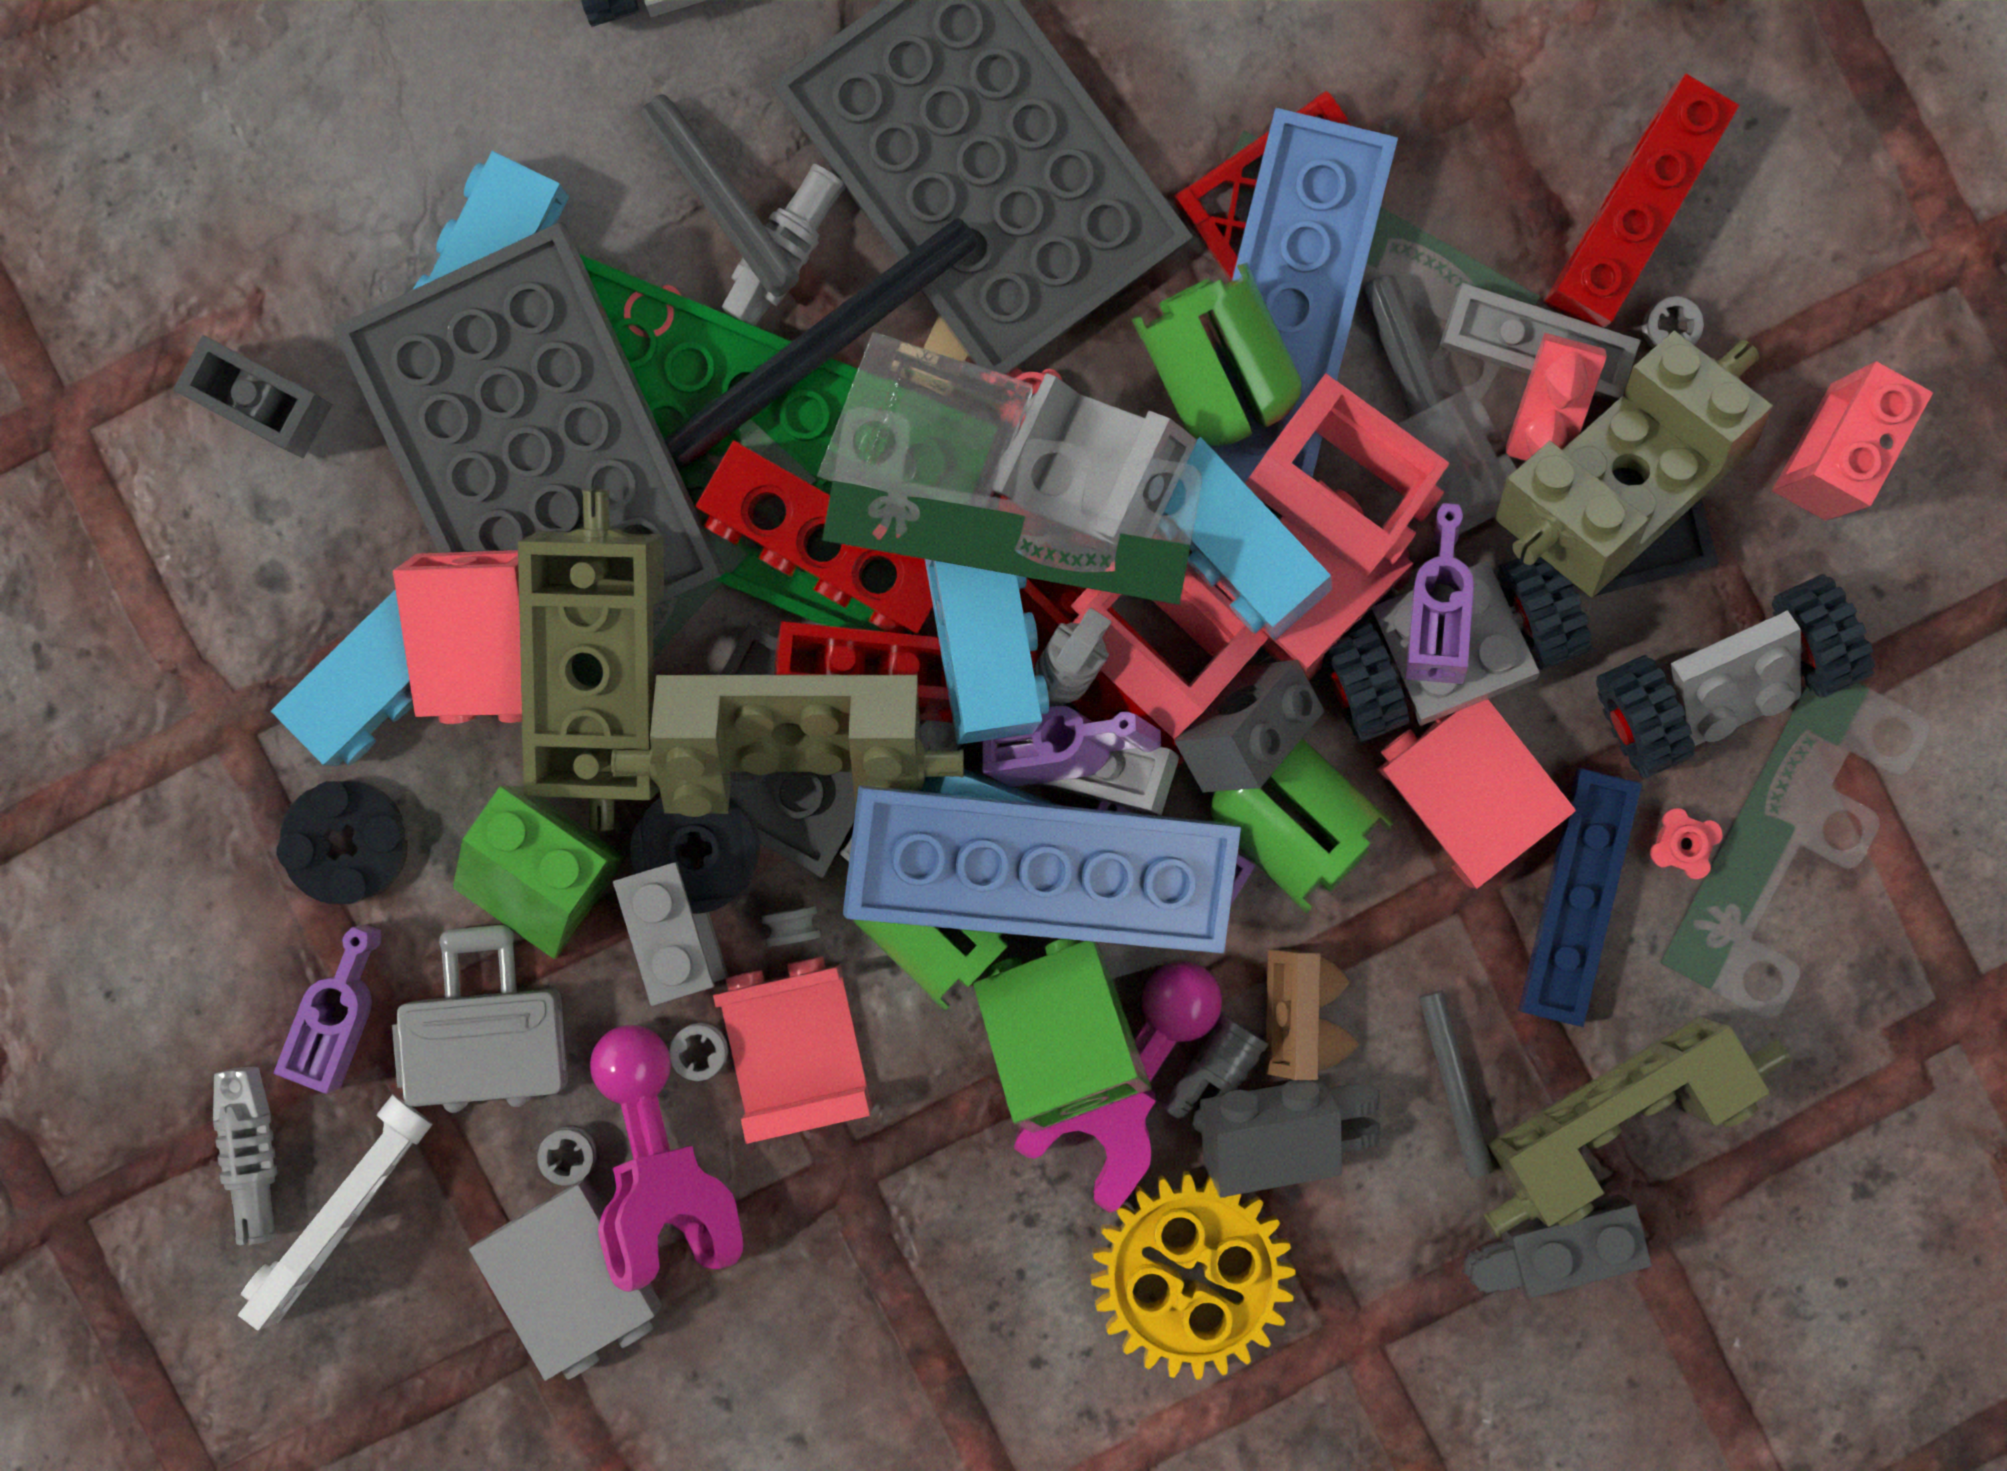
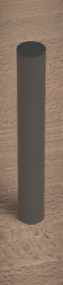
[1419,990,1494,1178]

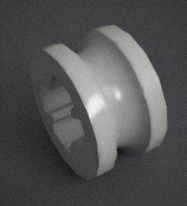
[1641,296,1704,349]
[761,906,822,947]
[669,1022,729,1081]
[537,1126,598,1186]

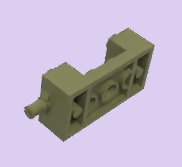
[1495,330,1773,598]
[518,489,664,831]
[611,675,964,817]
[1483,1016,1791,1238]

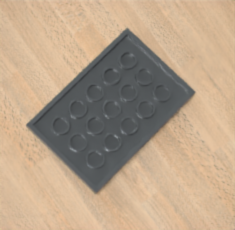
[771,0,1193,387]
[332,222,725,606]

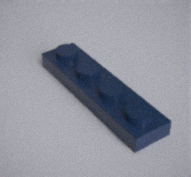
[1518,769,1642,1027]

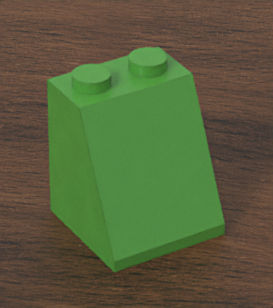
[453,786,627,959]
[973,939,1152,1133]

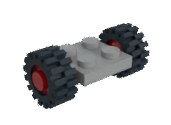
[1323,555,1592,743]
[1596,574,1875,778]

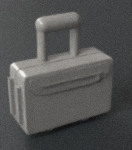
[392,925,568,1113]

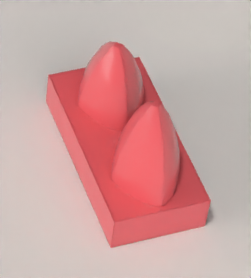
[1506,333,1607,461]

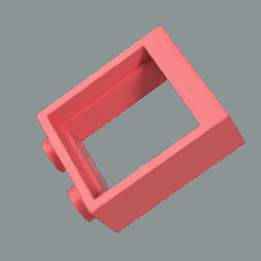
[1772,361,1933,521]
[1245,373,1450,577]
[1070,533,1269,740]

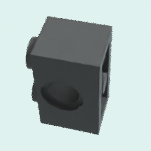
[173,335,333,459]
[1174,660,1324,792]

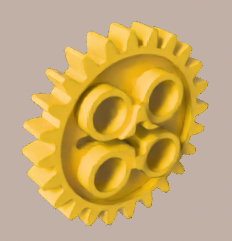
[1090,1171,1296,1380]

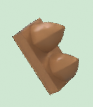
[1265,949,1359,1080]

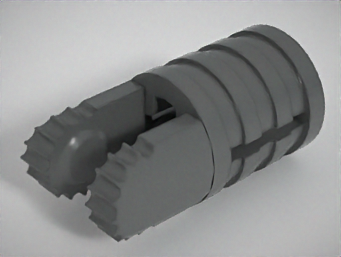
[1163,1013,1269,1133]

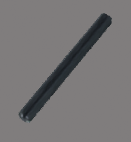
[664,218,977,467]

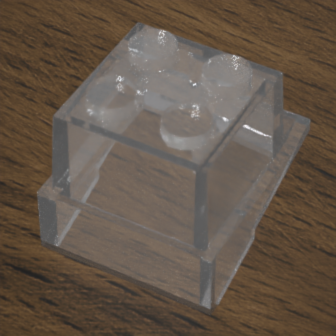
[817,332,1033,515]

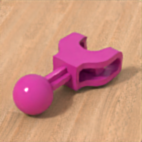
[1014,961,1222,1213]
[590,1025,743,1292]

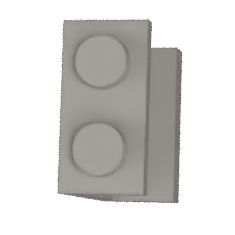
[992,373,1197,547]
[613,858,729,1006]

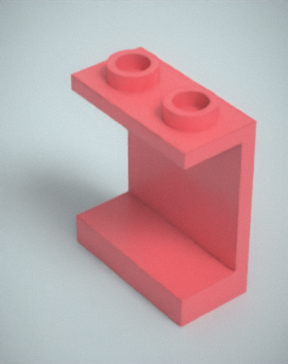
[1215,480,1413,681]
[393,550,522,724]
[1375,699,1576,889]
[713,956,873,1144]

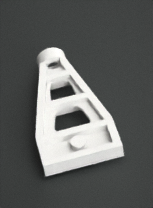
[238,1094,432,1331]

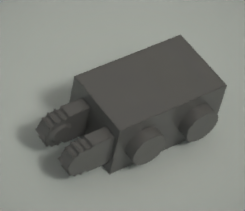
[1200,1078,1381,1198]
[1462,1194,1652,1299]

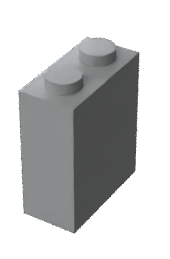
[469,1176,662,1381]

